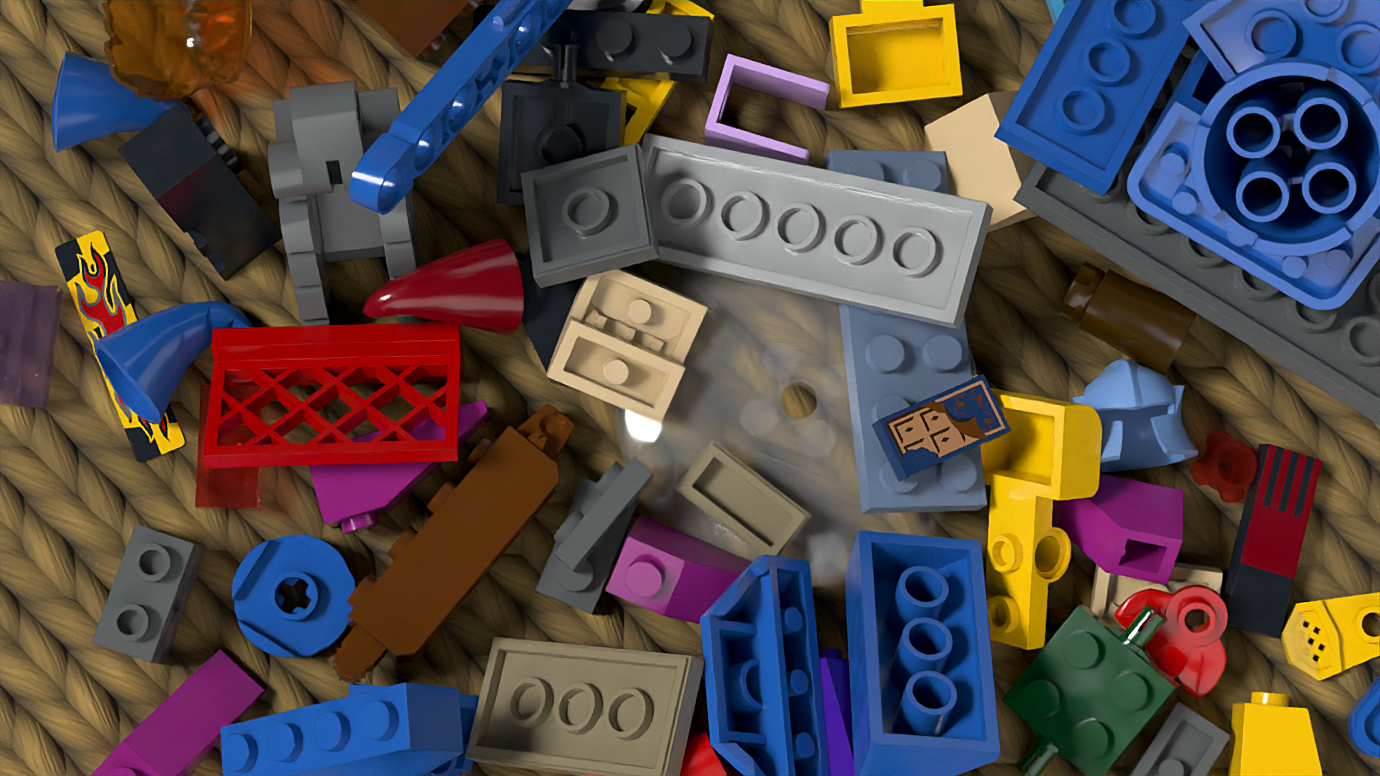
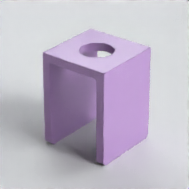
[704,54,831,166]

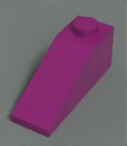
[308,399,491,535]
[605,514,752,624]
[91,649,267,776]

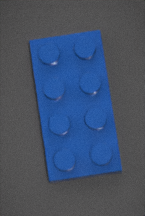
[993,0,1208,196]

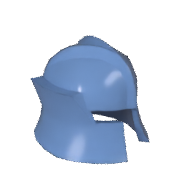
[1070,358,1198,472]

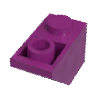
[1052,474,1183,585]

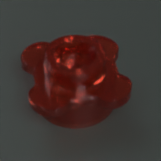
[1191,431,1257,503]

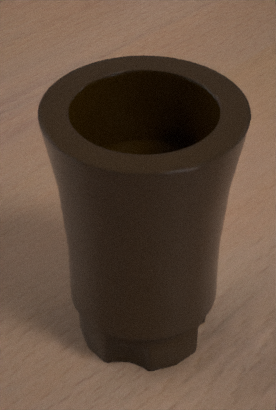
[1058,261,1197,376]

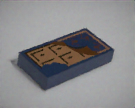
[872,374,1011,482]

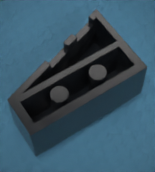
[117,104,283,281]

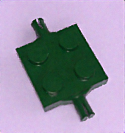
[1002,603,1180,776]

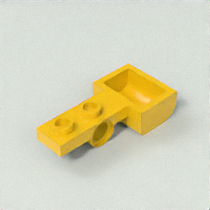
[829,0,963,109]
[980,388,1102,650]

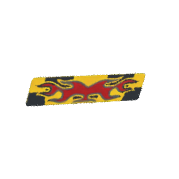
[55,230,185,462]

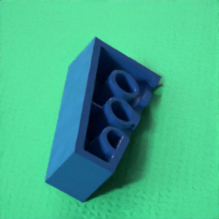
[220,682,464,776]

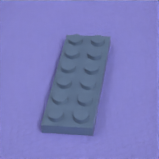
[823,150,987,514]

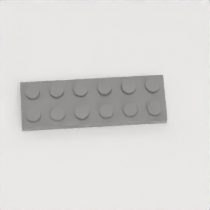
[641,133,993,330]

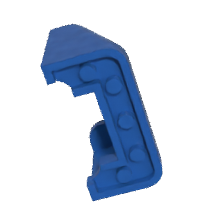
[1127,48,1380,310]

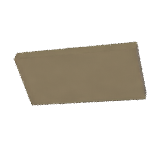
[465,637,704,776]

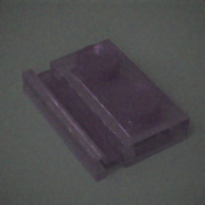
[0,280,63,410]

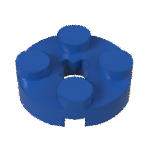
[232,534,358,658]

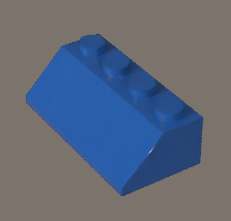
[844,530,1001,776]

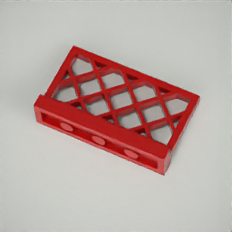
[203,322,464,468]

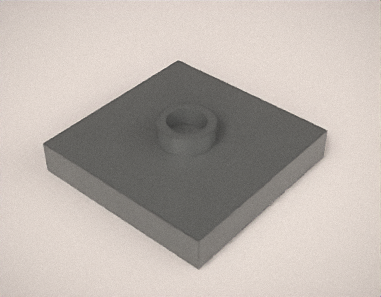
[521,143,660,288]

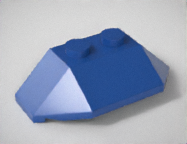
[700,554,830,776]

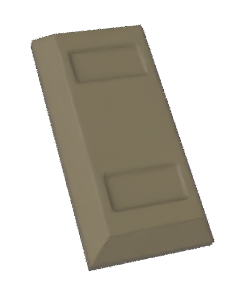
[675,439,811,556]

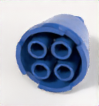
[1191,57,1380,257]

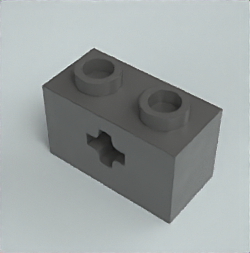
[92,523,207,665]

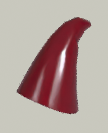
[363,238,524,336]

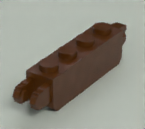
[332,403,575,686]

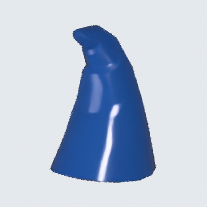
[51,51,192,153]
[93,300,254,425]

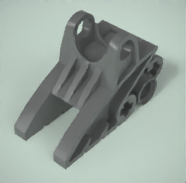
[268,80,428,326]

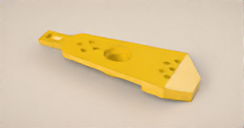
[1280,592,1380,681]

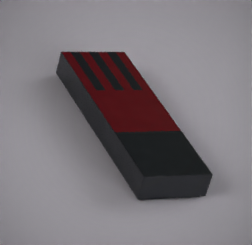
[1222,444,1323,639]

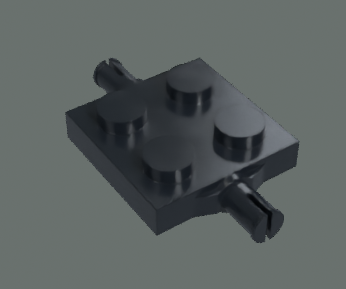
[496,42,627,206]

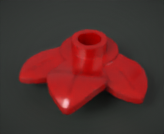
[1114,584,1228,698]

